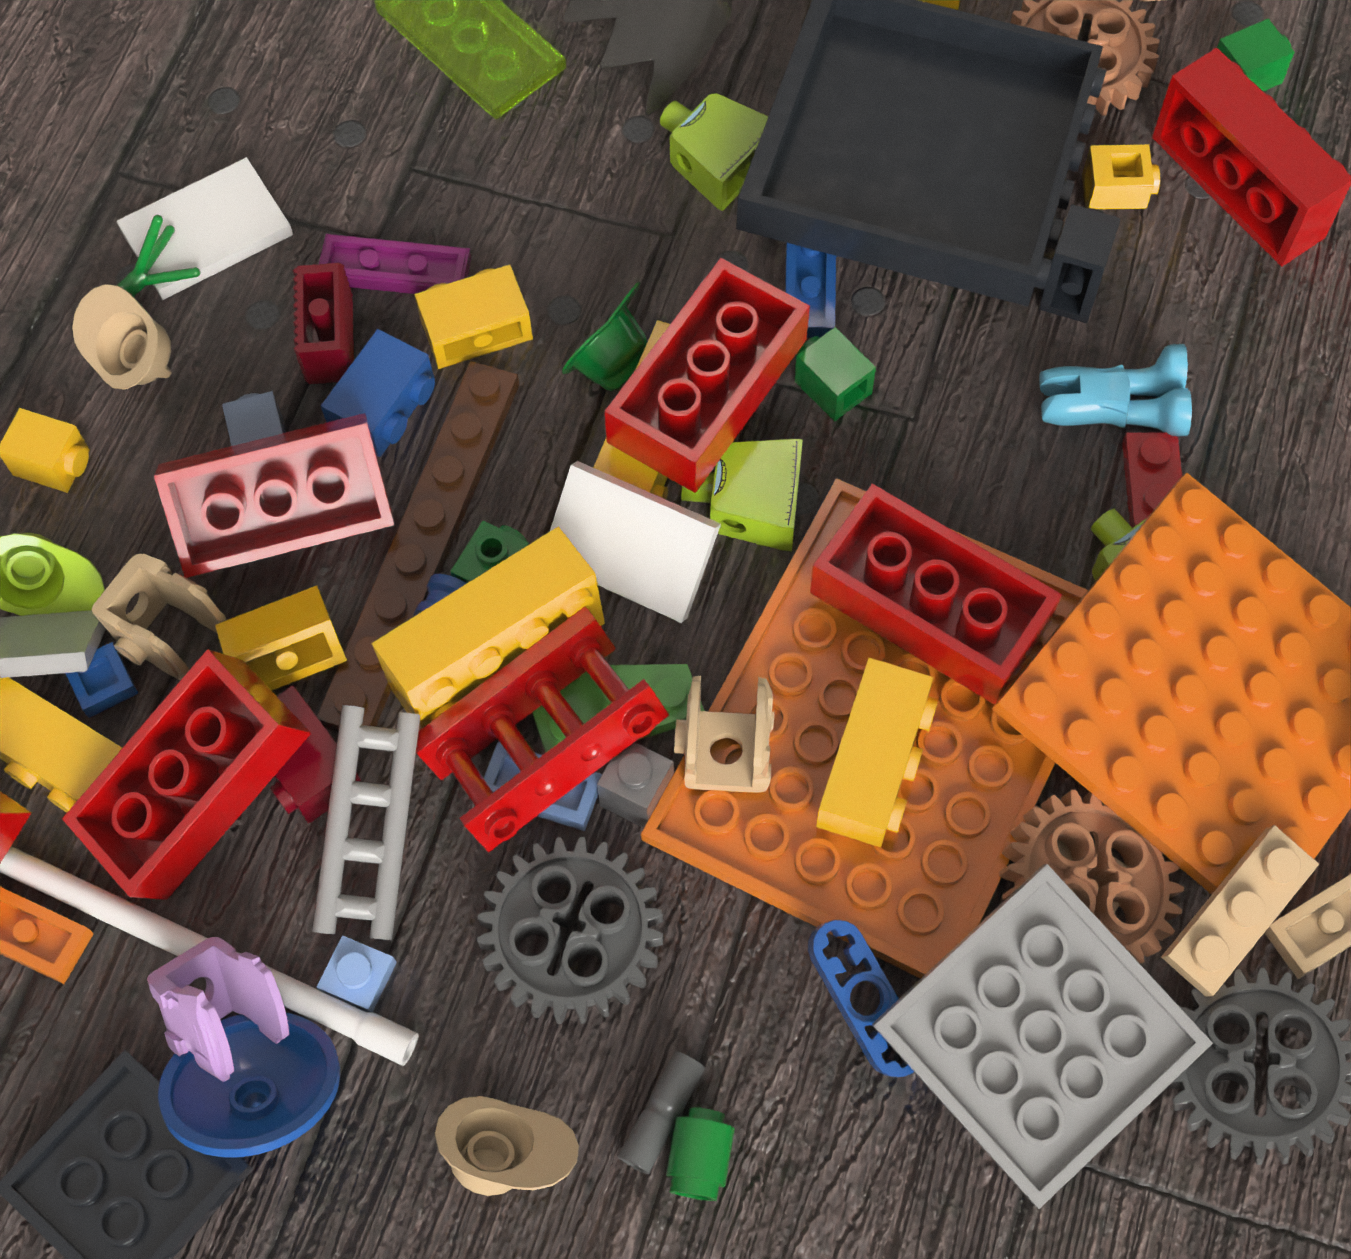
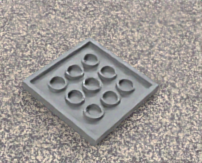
[872,864,1213,1209]

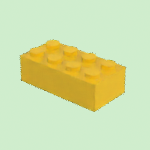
[371,526,605,730]

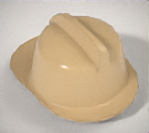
[72,284,172,390]
[435,1096,579,1196]

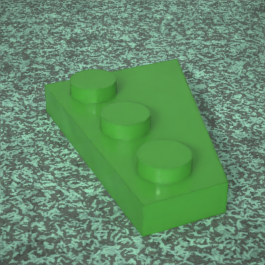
[532,664,705,753]

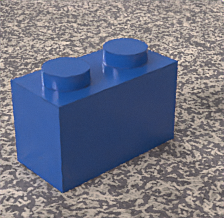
[321,329,435,457]

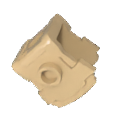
[92,554,226,680]
[674,676,774,793]

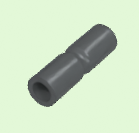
[617,1051,705,1175]

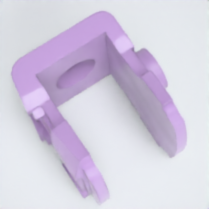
[147,937,289,1082]

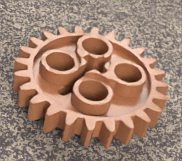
[1011,0,1159,116]
[999,789,1184,964]

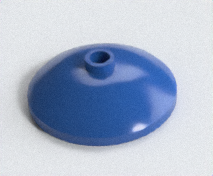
[158,1013,340,1157]

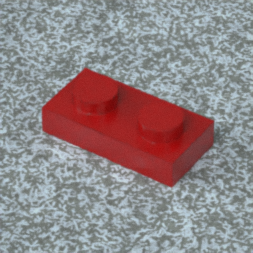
[1122,433,1182,528]

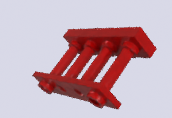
[416,606,669,853]

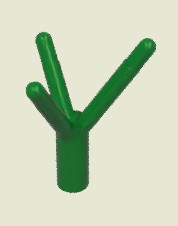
[116,215,201,297]

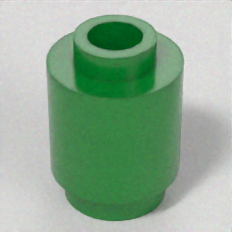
[666,1107,735,1201]

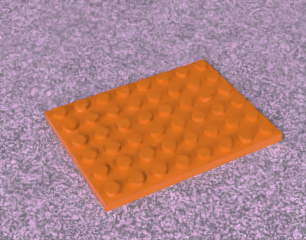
[641,478,1088,979]

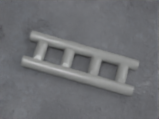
[312,705,421,940]

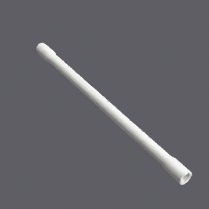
[0,846,419,1066]

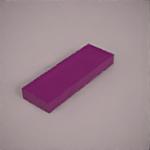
[319,234,472,294]

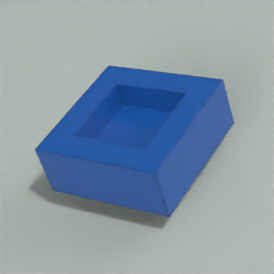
[65,642,138,718]

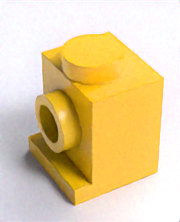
[1082,144,1160,209]

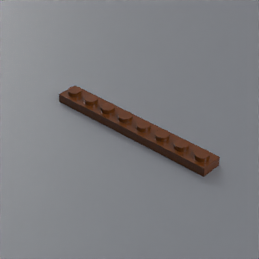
[317,361,520,732]

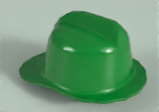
[562,282,647,391]

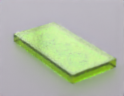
[374,0,566,120]

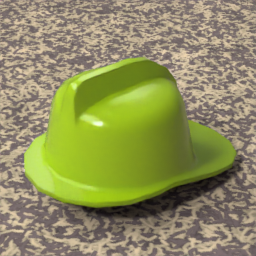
[0,533,105,616]

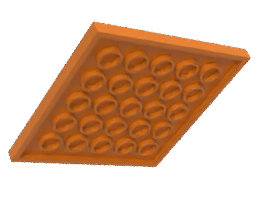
[992,472,1351,894]

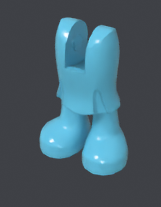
[1039,344,1192,436]

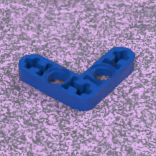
[808,920,914,1077]

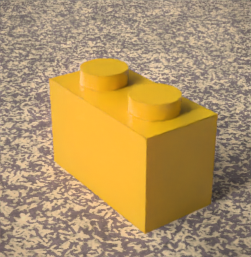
[414,265,533,369]
[215,586,347,691]

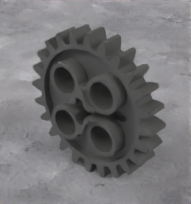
[477,837,663,1024]
[1167,968,1351,1165]

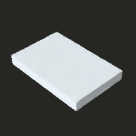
[117,157,293,300]
[550,461,721,623]

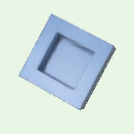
[317,935,397,1012]

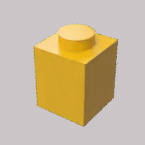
[0,408,90,493]

